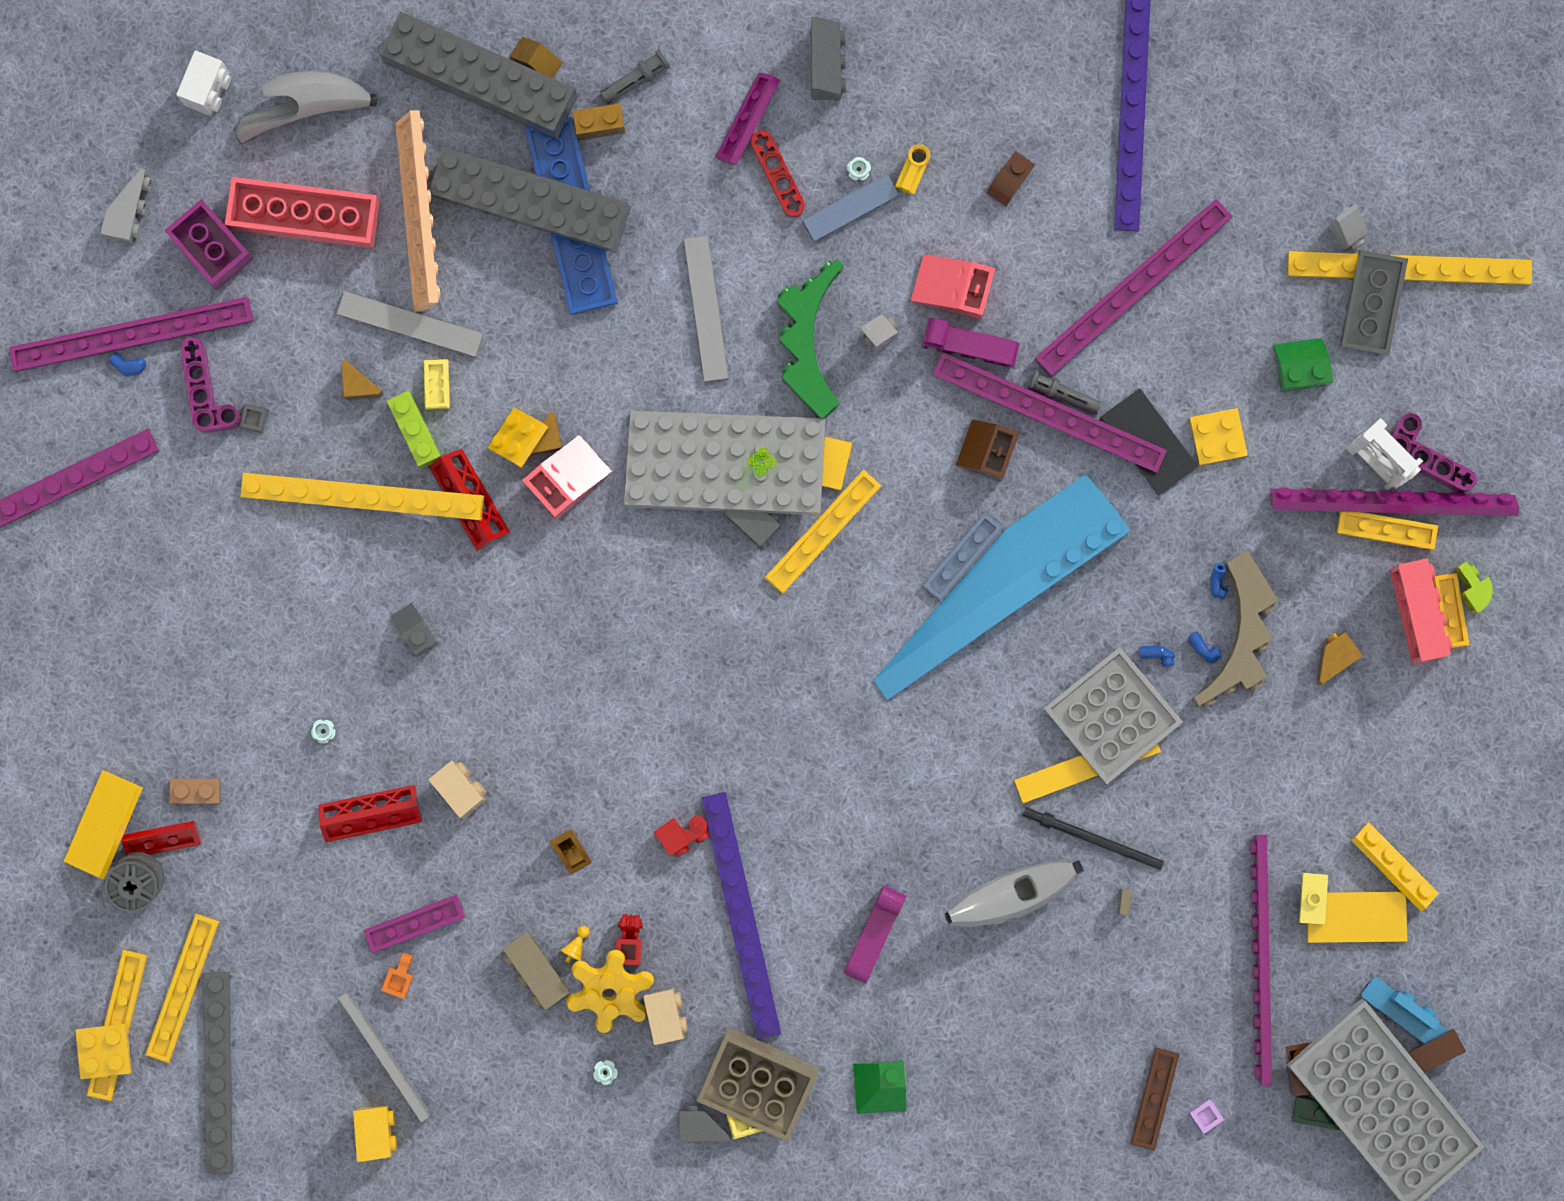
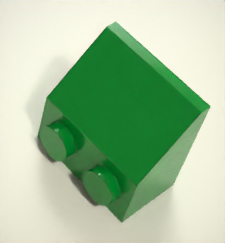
[1273,338,1333,392]

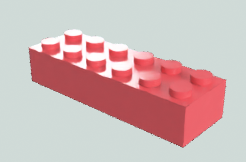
[225,177,380,249]

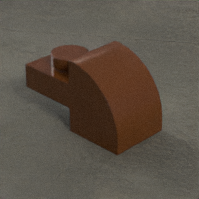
[987,151,1035,207]

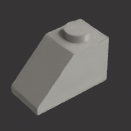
[1328,204,1368,251]
[860,314,898,354]

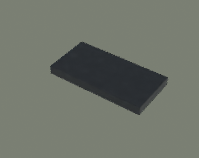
[1100,388,1198,496]

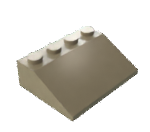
[697,1027,820,1142]

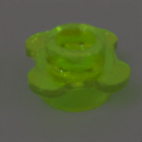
[747,447,777,476]

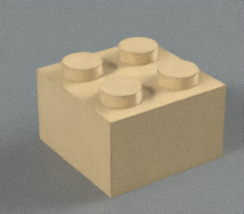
[428,760,487,819]
[643,988,689,1045]

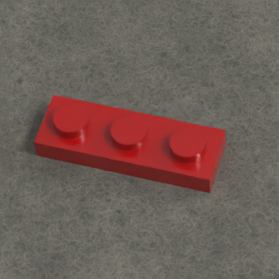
[121,821,201,855]

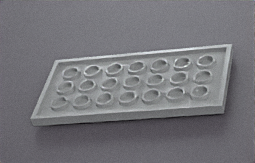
[624,410,826,515]
[1287,999,1484,1201]

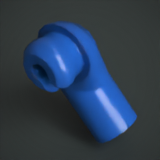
[109,353,146,376]
[1210,563,1228,599]
[1140,645,1175,666]

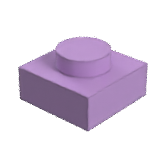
[1189,1099,1224,1134]

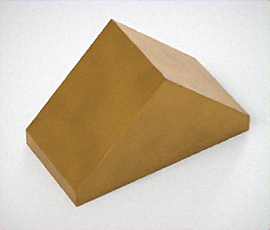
[509,37,563,78]
[341,359,384,400]
[529,411,562,457]
[549,829,592,875]

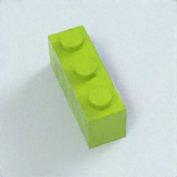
[387,390,441,470]

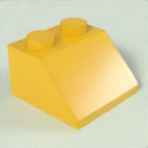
[353,1105,397,1162]

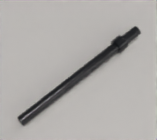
[1022,807,1164,870]

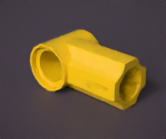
[895,144,930,195]

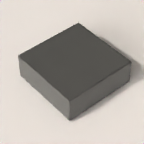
[238,404,268,433]

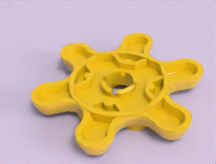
[566,950,654,1033]

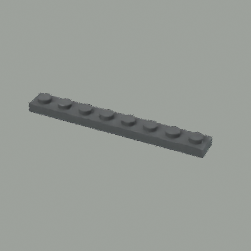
[204,972,233,1173]

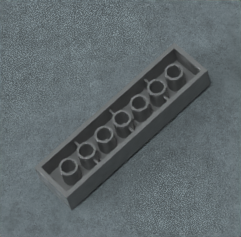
[379,11,578,139]
[429,147,631,254]

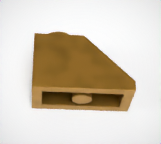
[1316,632,1362,685]

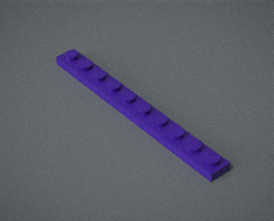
[1114,0,1151,232]
[702,792,781,1039]

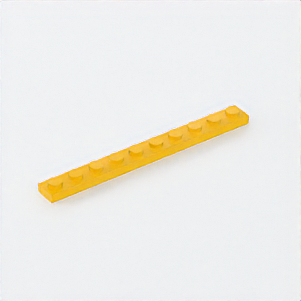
[1287,251,1532,285]
[240,473,484,521]

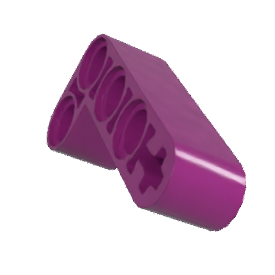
[922,318,1019,368]
[181,337,241,433]
[1391,413,1477,493]
[843,885,906,984]

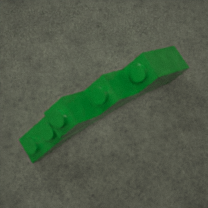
[777,259,844,419]

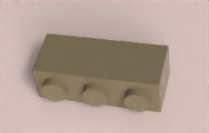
[503,931,571,1010]

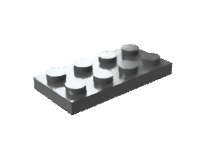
[1340,250,1408,355]

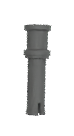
[599,49,670,104]
[1028,370,1102,415]

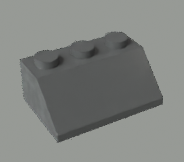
[811,17,846,100]

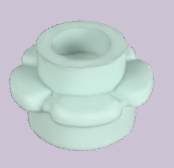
[847,157,871,180]
[311,720,336,744]
[593,1060,618,1085]

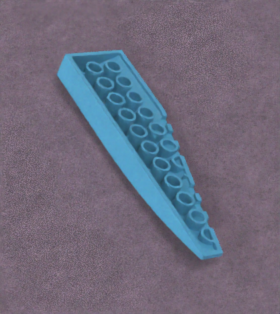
[873,474,1130,700]

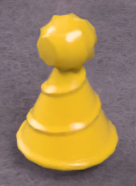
[560,926,590,963]

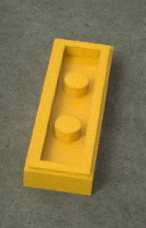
[1432,573,1469,648]

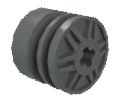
[105,852,164,912]

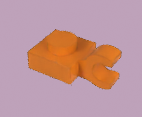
[381,953,414,999]

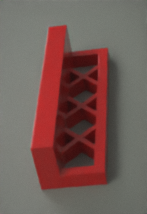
[429,448,510,551]
[318,785,422,843]

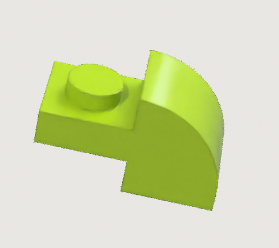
[1454,561,1493,615]

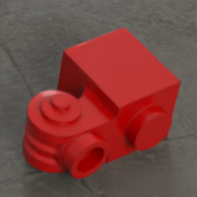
[654,816,710,858]
[616,914,643,965]

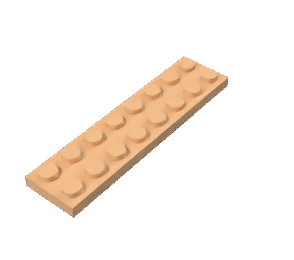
[396,111,440,313]

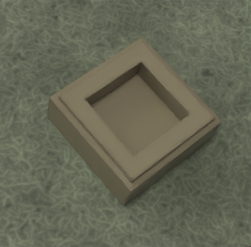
[1117,889,1132,915]

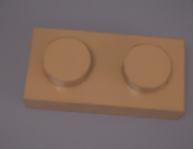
[169,779,220,804]

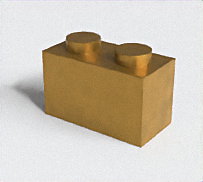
[573,103,626,141]

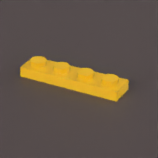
[1336,512,1438,551]
[1351,822,1439,911]

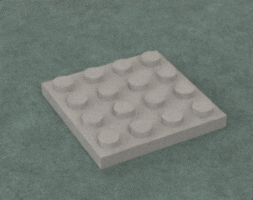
[1043,647,1183,785]

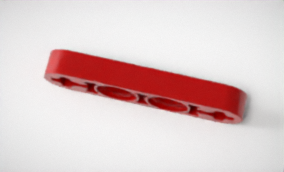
[751,130,805,218]

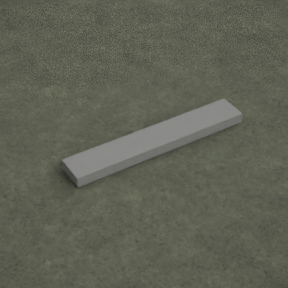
[684,235,729,383]
[337,291,484,358]
[338,993,431,1123]

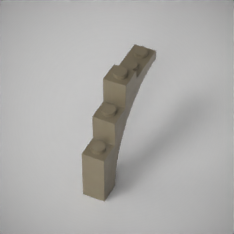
[1192,550,1279,708]

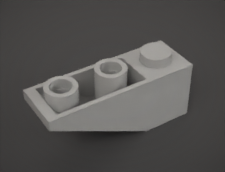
[100,169,152,244]

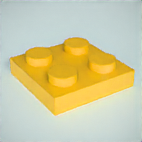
[487,407,548,468]
[1189,408,1248,466]
[76,1023,132,1079]

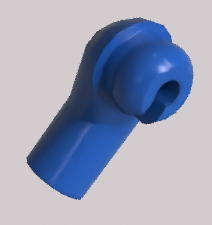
[1188,632,1221,663]

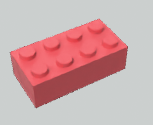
[1390,559,1452,665]

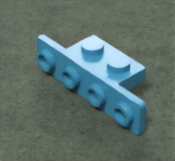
[1361,977,1448,1043]

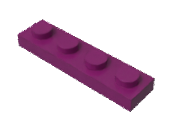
[715,72,780,165]
[363,895,466,953]

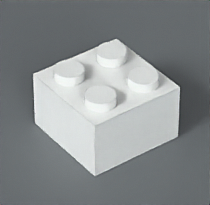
[176,50,231,117]

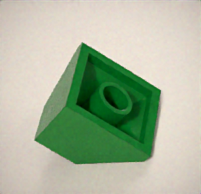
[854,1061,906,1114]

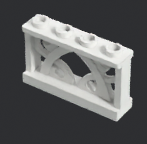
[1346,418,1423,490]

